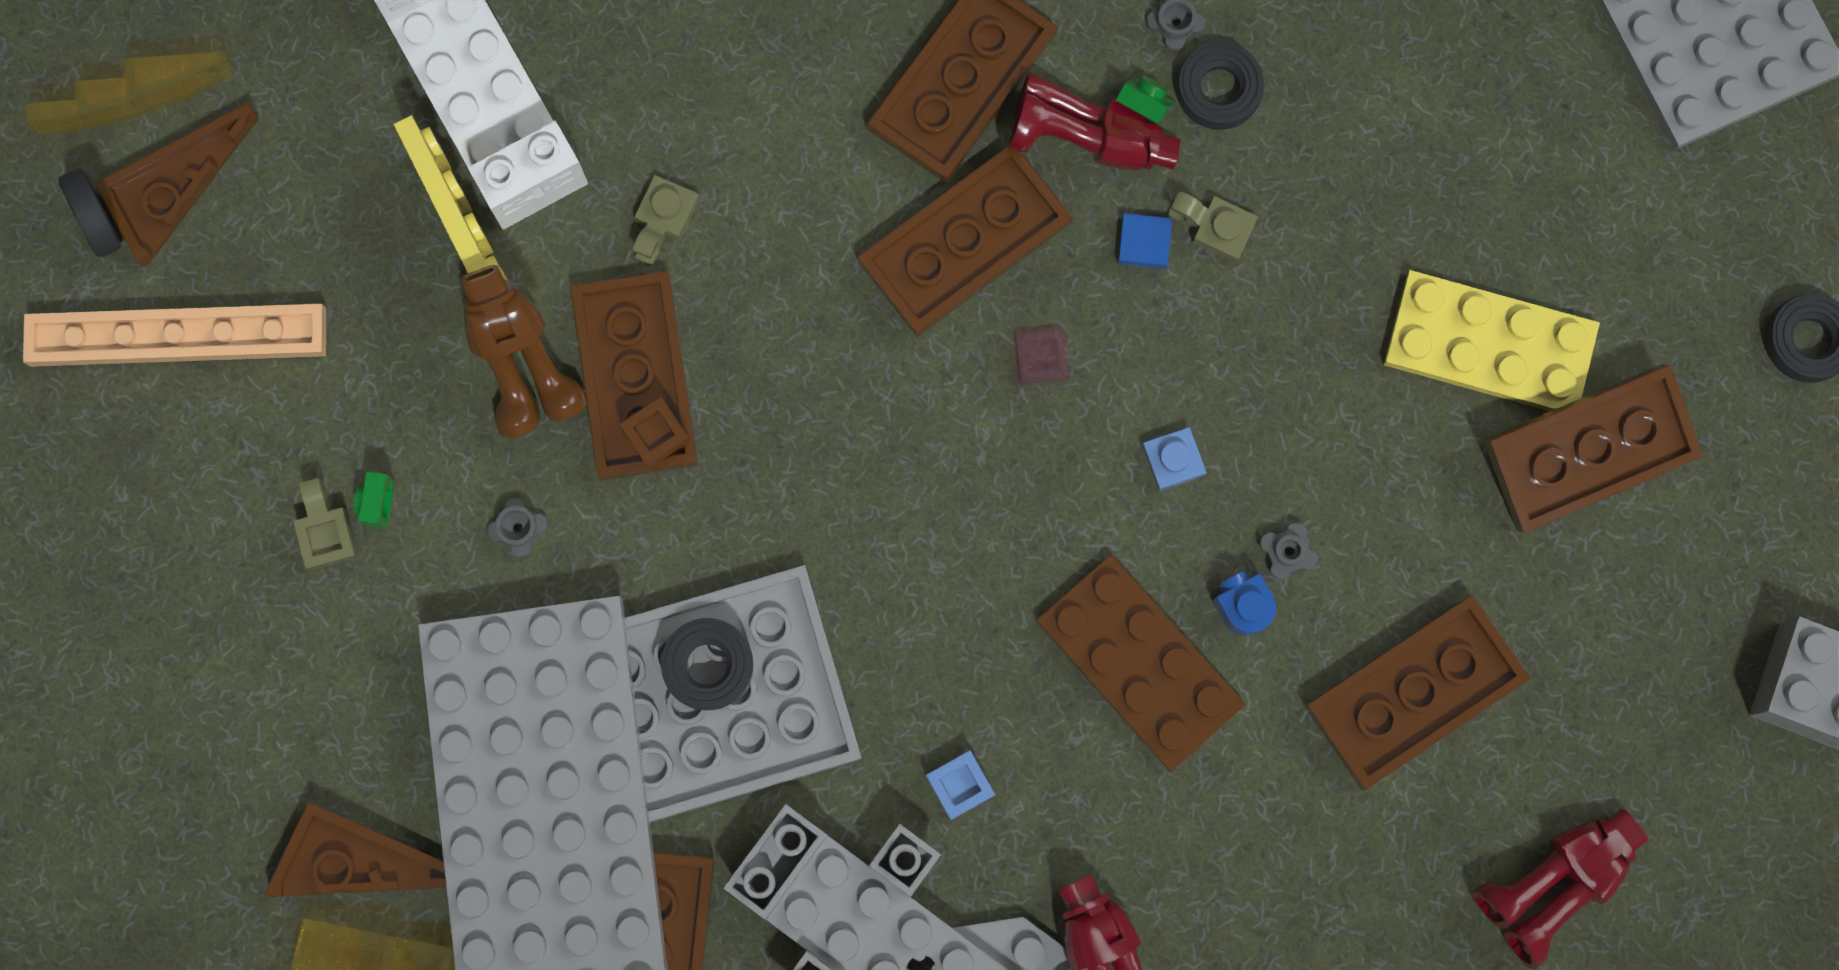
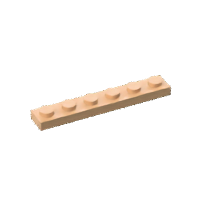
[23,304,326,367]

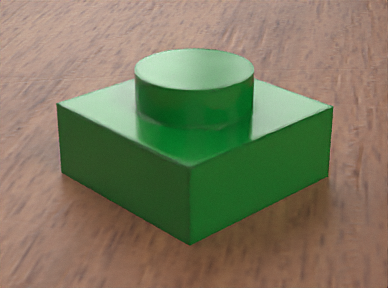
[1116,76,1175,124]
[353,472,395,531]

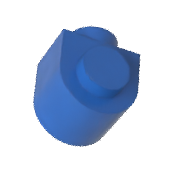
[1212,571,1276,636]

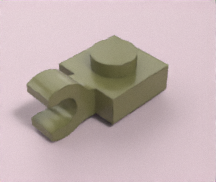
[632,175,700,266]
[1167,191,1258,262]
[293,478,358,571]

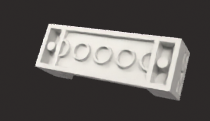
[374,0,588,230]

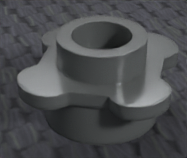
[1147,0,1205,50]
[488,498,548,558]
[1260,523,1318,580]

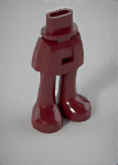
[1008,73,1181,171]
[1471,808,1648,970]
[1058,874,1142,970]

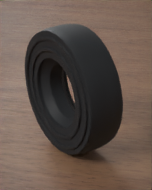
[1176,42,1264,130]
[58,168,121,257]
[1765,294,1839,383]
[661,618,753,711]

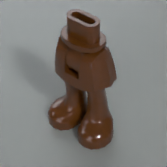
[460,265,587,439]

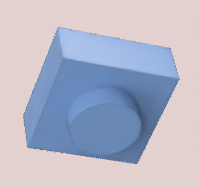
[1142,427,1207,491]
[926,751,995,821]

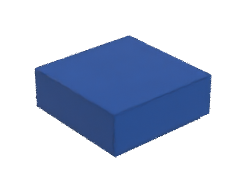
[1118,213,1172,269]

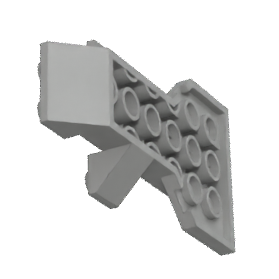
[723,804,1071,970]

